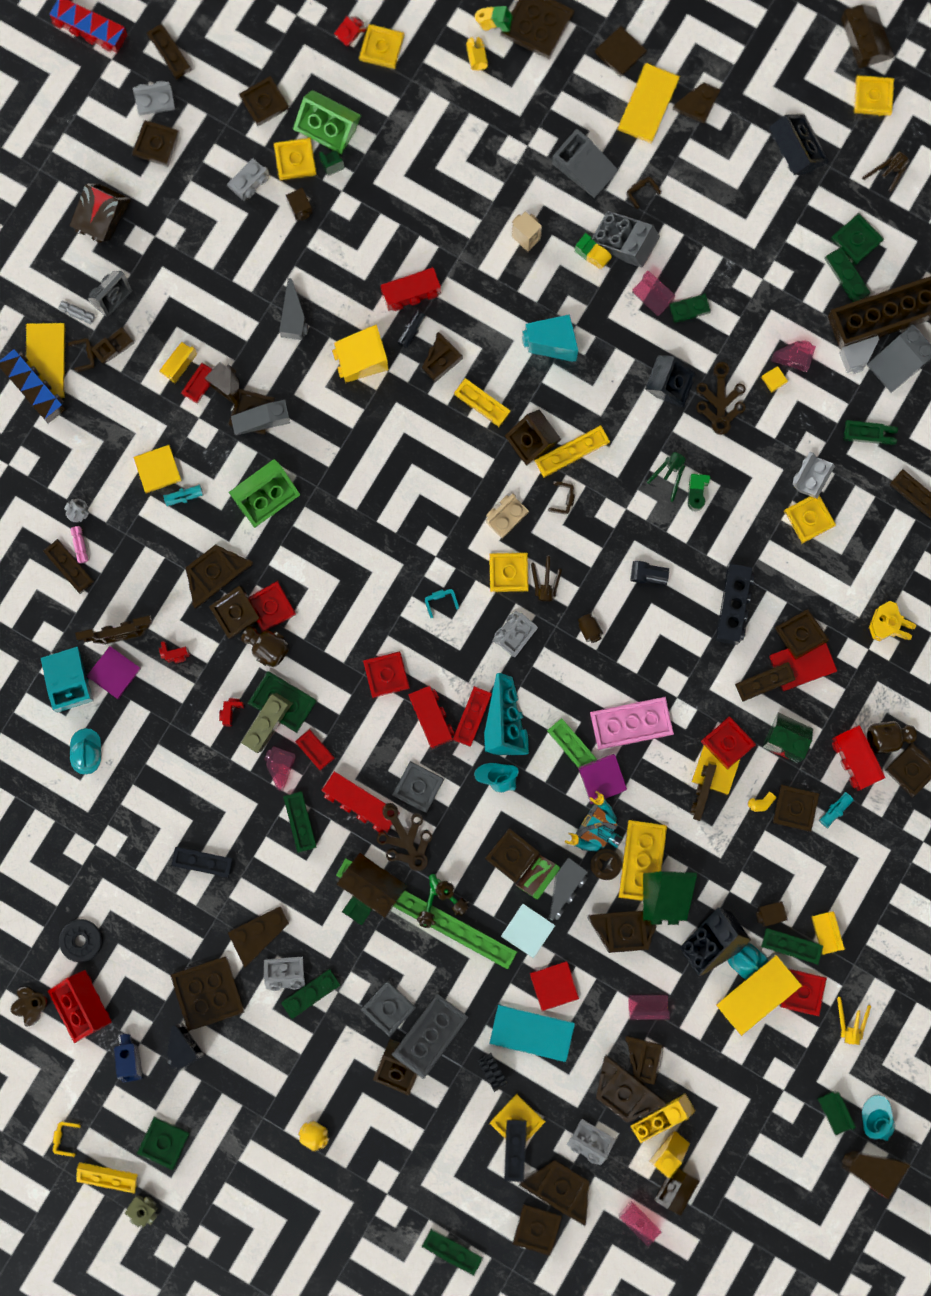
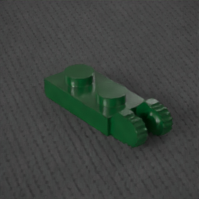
[844,420,898,445]

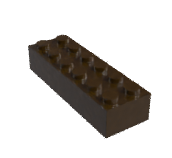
[827,276,931,350]

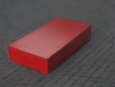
[181,363,213,404]
[295,729,335,771]

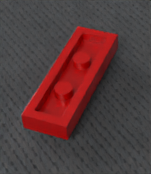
[453,686,492,747]

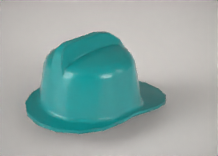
[70,728,101,775]
[474,763,519,793]
[727,943,769,980]
[862,1095,896,1141]

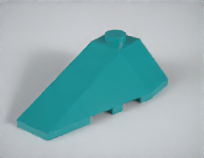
[484,673,529,755]

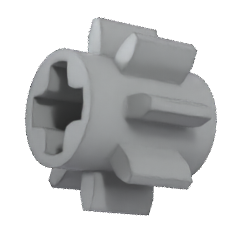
[64,499,89,522]

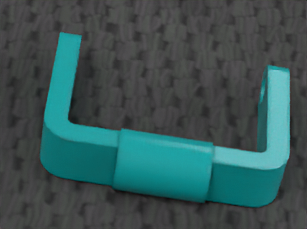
[425,589,459,619]

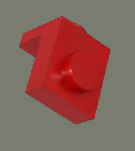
[334,16,367,46]
[159,641,190,663]
[219,698,244,727]

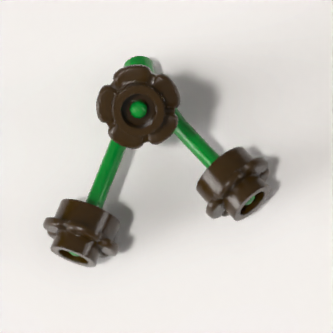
[416,874,470,928]

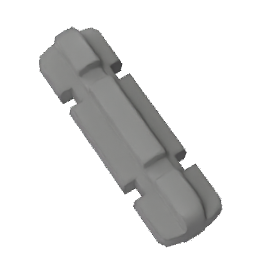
[59,301,95,324]

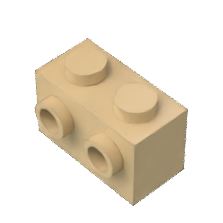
[512,211,542,251]

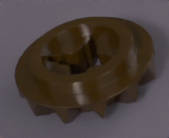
[591,849,622,880]

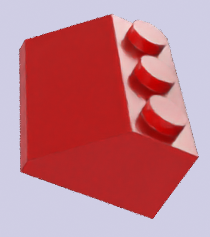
[832,725,886,791]
[48,970,112,1043]

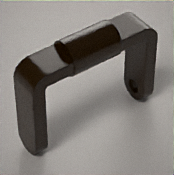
[626,177,661,209]
[68,338,96,372]
[548,481,575,515]

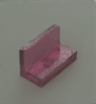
[632,271,675,316]
[628,995,670,1020]

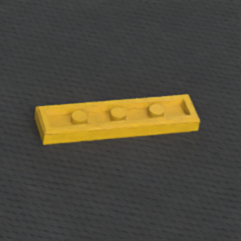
[534,426,610,478]

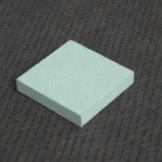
[501,904,555,958]

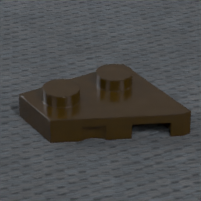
[672,82,720,124]
[422,332,463,382]
[625,1036,664,1085]

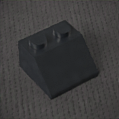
[645,355,697,407]

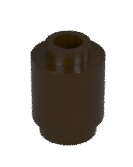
[578,614,603,643]

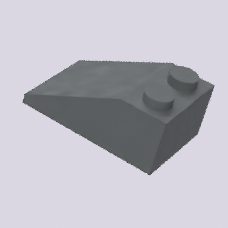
[88,271,132,318]
[867,324,931,393]

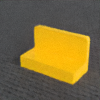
[159,341,197,383]
[811,911,844,955]

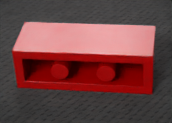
[380,267,441,311]
[409,686,454,750]

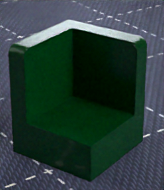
[319,150,344,176]
[342,896,373,925]

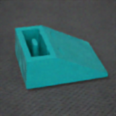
[41,647,94,713]

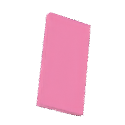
[590,697,674,750]

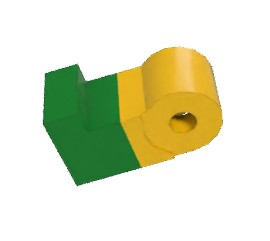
[475,6,513,32]
[575,233,612,269]

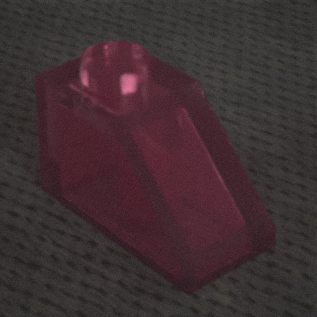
[771,340,816,372]
[265,746,296,792]

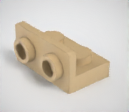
[486,493,529,539]

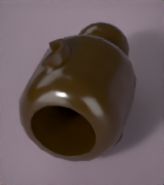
[241,627,289,667]
[867,721,917,754]

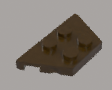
[185,544,253,609]
[587,911,657,953]
[596,1055,666,1123]
[519,1160,589,1226]

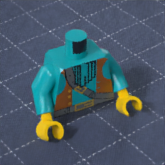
[565,791,623,851]

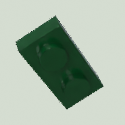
[669,294,711,323]

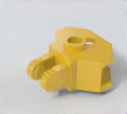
[869,601,916,642]

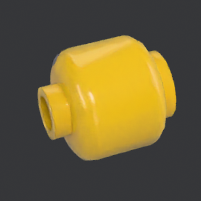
[298,1121,329,1151]

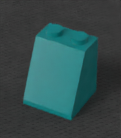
[522,314,578,362]

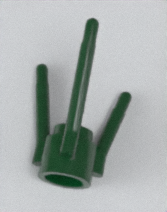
[647,452,686,502]

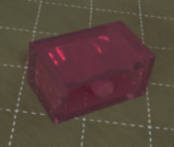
[618,1201,662,1246]

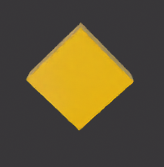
[761,366,788,393]

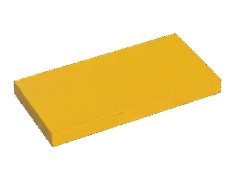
[618,63,680,144]
[26,323,65,398]
[618,820,667,901]
[716,955,802,1036]

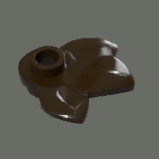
[10,987,47,1027]

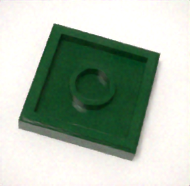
[831,213,884,265]
[137,1116,190,1170]

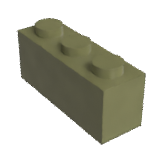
[241,693,292,753]

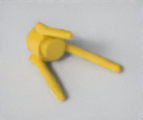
[837,997,871,1045]

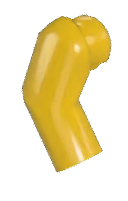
[747,792,777,812]

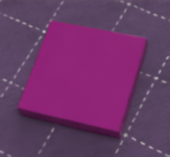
[86,646,141,699]
[578,754,627,804]

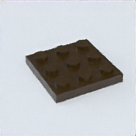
[500,0,574,59]
[170,956,245,1032]

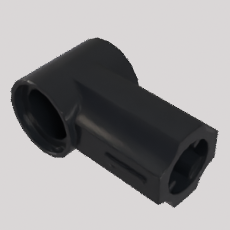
[630,561,669,585]

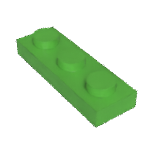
[547,718,597,767]

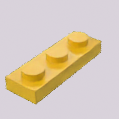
[454,378,510,427]
[76,1163,138,1193]

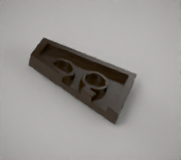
[228,906,289,968]

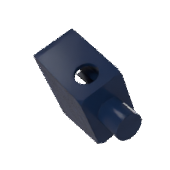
[114,1034,143,1083]

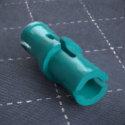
[163,484,203,507]
[819,792,854,829]

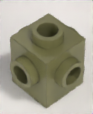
[124,1195,158,1227]

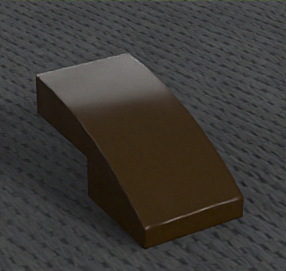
[91,327,135,364]

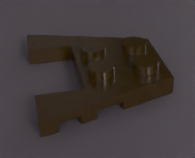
[75,615,152,645]

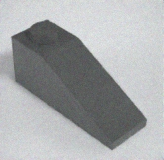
[279,278,308,340]
[231,400,290,435]

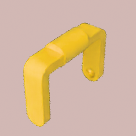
[52,1121,81,1157]

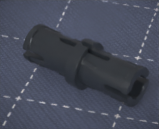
[397,310,426,348]

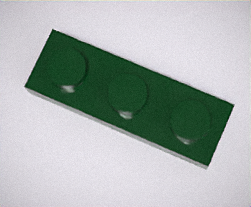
[824,247,871,303]
[283,791,317,853]
[761,928,823,964]
[281,969,341,1019]
[421,1228,483,1276]

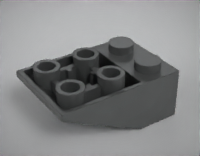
[552,129,618,198]
[591,211,660,268]
[549,858,588,921]

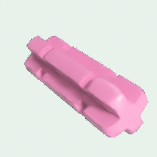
[71,526,88,563]

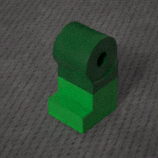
[687,474,710,512]

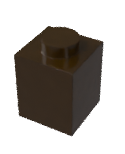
[286,188,313,221]
[756,901,788,927]

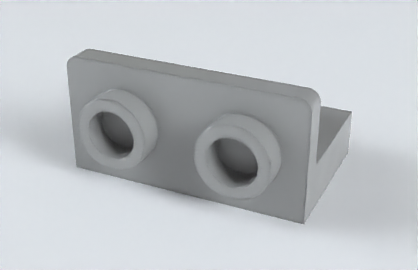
[133,81,175,116]
[227,158,269,201]
[793,452,835,499]
[492,611,538,657]
[264,957,305,991]
[567,1119,616,1165]

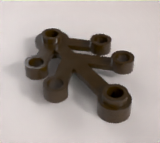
[696,362,746,435]
[376,803,432,871]

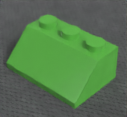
[293,90,361,154]
[228,459,300,528]

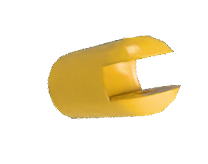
[466,37,488,71]

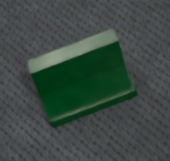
[817,1090,856,1136]

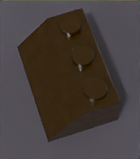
[841,4,894,69]
[337,853,408,918]

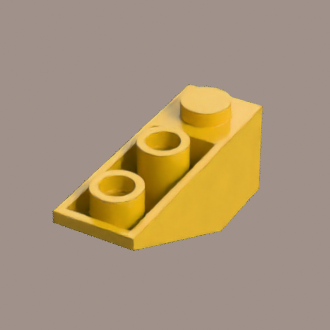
[631,1094,695,1143]

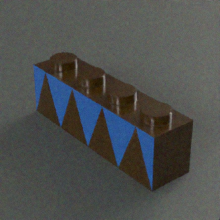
[0,349,65,424]

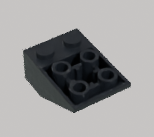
[679,907,751,977]

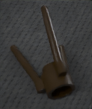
[862,152,909,192]
[531,556,562,601]

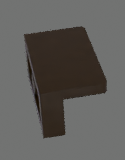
[654,1168,700,1215]

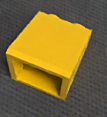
[332,325,388,383]

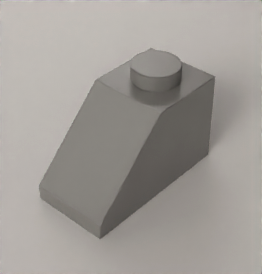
[839,336,879,374]

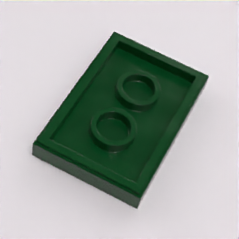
[248,671,317,733]

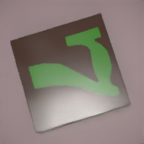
[516,854,560,899]

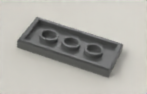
[392,994,468,1079]

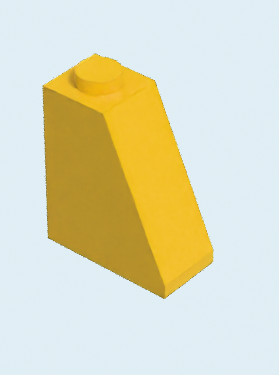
[650,1130,690,1178]

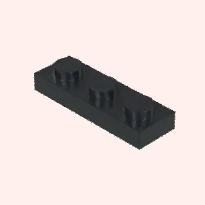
[171,847,233,878]
[504,1119,527,1182]

